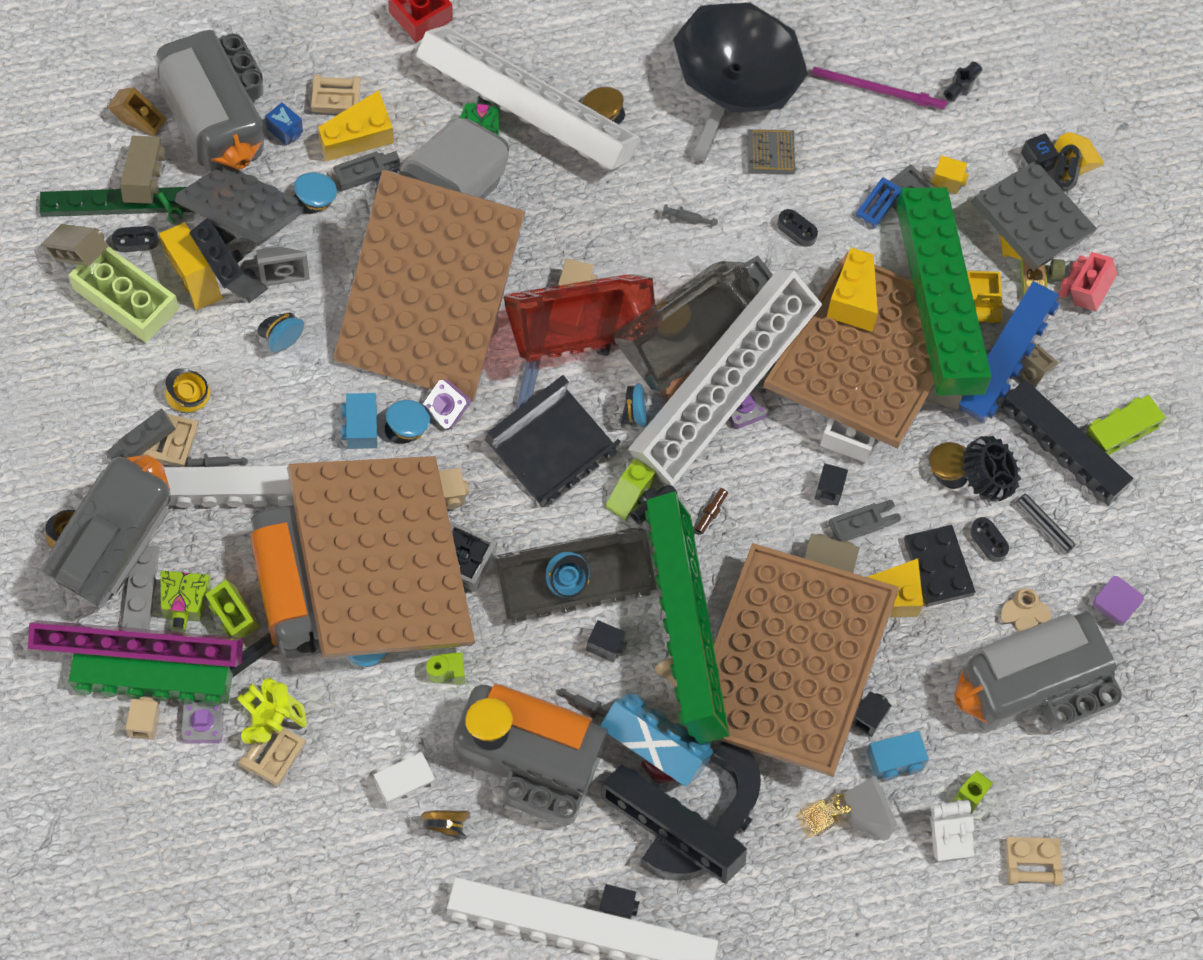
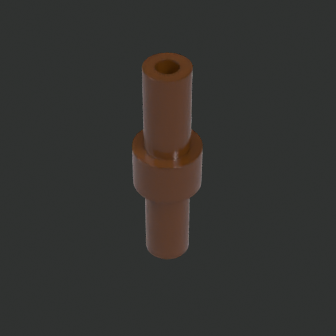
[695,488,728,534]

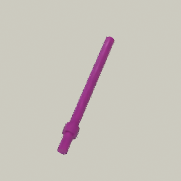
[811,66,947,110]

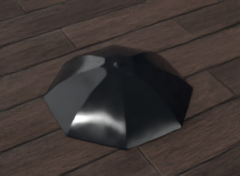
[673,2,808,113]

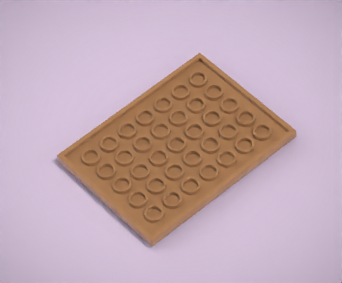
[333,170,526,402]
[763,252,977,449]
[287,456,475,658]
[684,543,899,777]

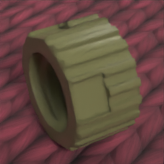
[1049,259,1065,281]

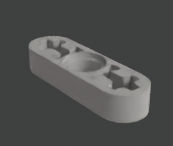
[694,103,727,162]

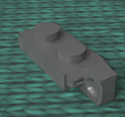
[333,151,400,190]
[107,408,176,459]

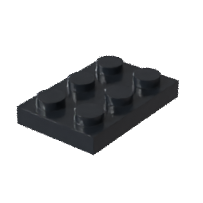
[903,525,976,607]

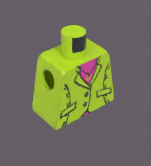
[160,570,212,633]

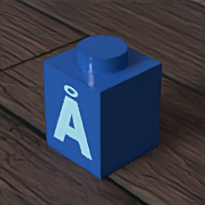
[265,102,303,146]

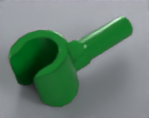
[157,192,182,225]

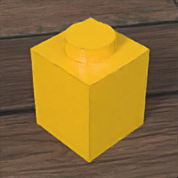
[932,155,969,194]

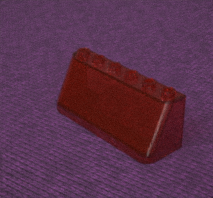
[503,274,658,362]

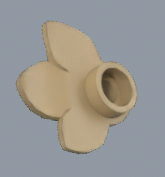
[1001,588,1051,632]

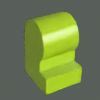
[426,652,466,685]
[951,770,993,814]

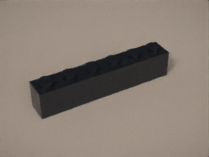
[1001,379,1134,506]
[601,764,747,885]

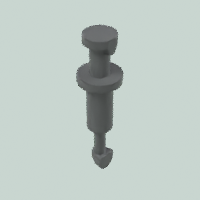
[662,204,718,226]
[188,454,248,467]
[559,688,609,718]

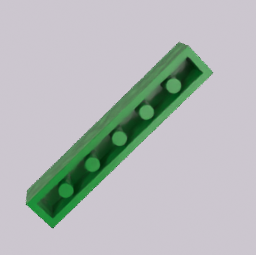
[68,653,233,706]

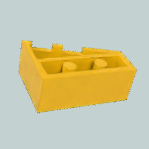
[318,90,394,161]
[159,222,223,311]
[827,247,878,332]
[867,559,923,618]

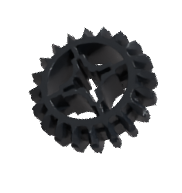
[961,436,1021,502]

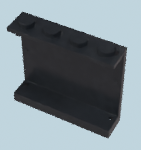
[485,375,621,507]

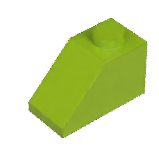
[605,458,656,520]

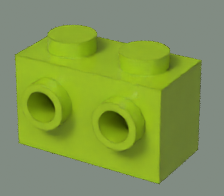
[205,580,262,639]

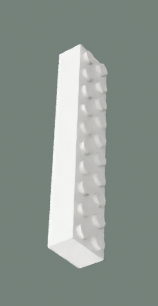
[416,25,640,170]
[628,270,822,486]

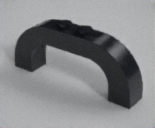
[640,741,761,881]

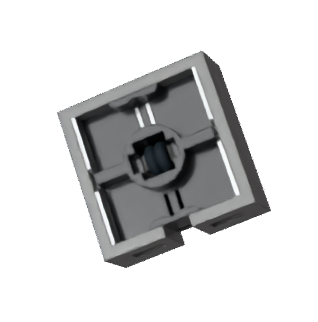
[450,521,497,592]

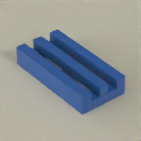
[856,177,901,228]

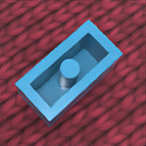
[341,393,378,449]
[866,731,929,781]

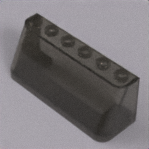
[613,261,758,391]
[492,527,657,623]

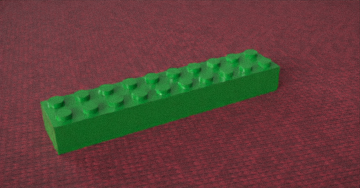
[896,187,992,396]
[645,491,730,745]

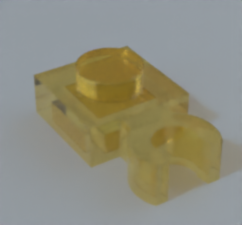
[802,793,851,836]

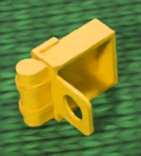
[967,271,1004,324]

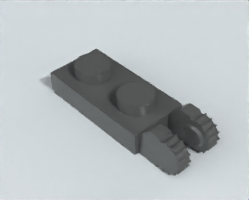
[828,500,901,541]

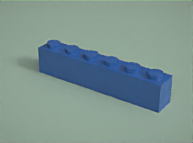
[959,281,1060,424]

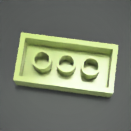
[69,247,179,343]

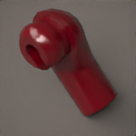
[641,759,676,783]

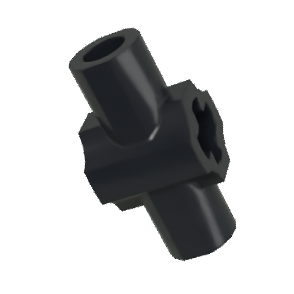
[943,61,983,102]
[630,485,678,524]

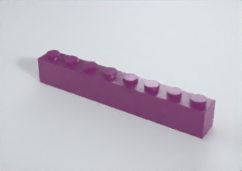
[28,620,243,667]

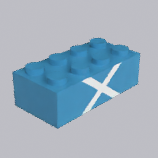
[600,693,715,787]

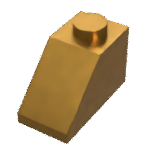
[107,87,167,136]

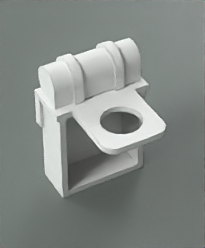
[930,800,974,861]

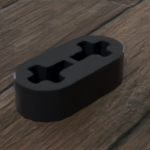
[1054,144,1083,190]
[777,209,818,247]
[112,226,159,252]
[970,517,1009,562]

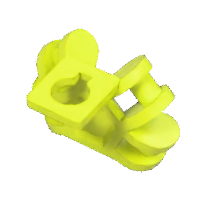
[237,678,307,744]

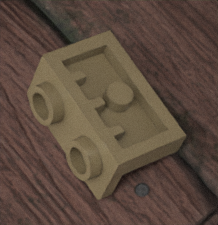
[1018,342,1059,388]

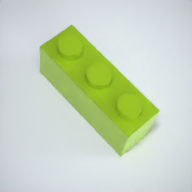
[1086,395,1166,456]

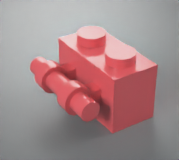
[1058,252,1118,312]

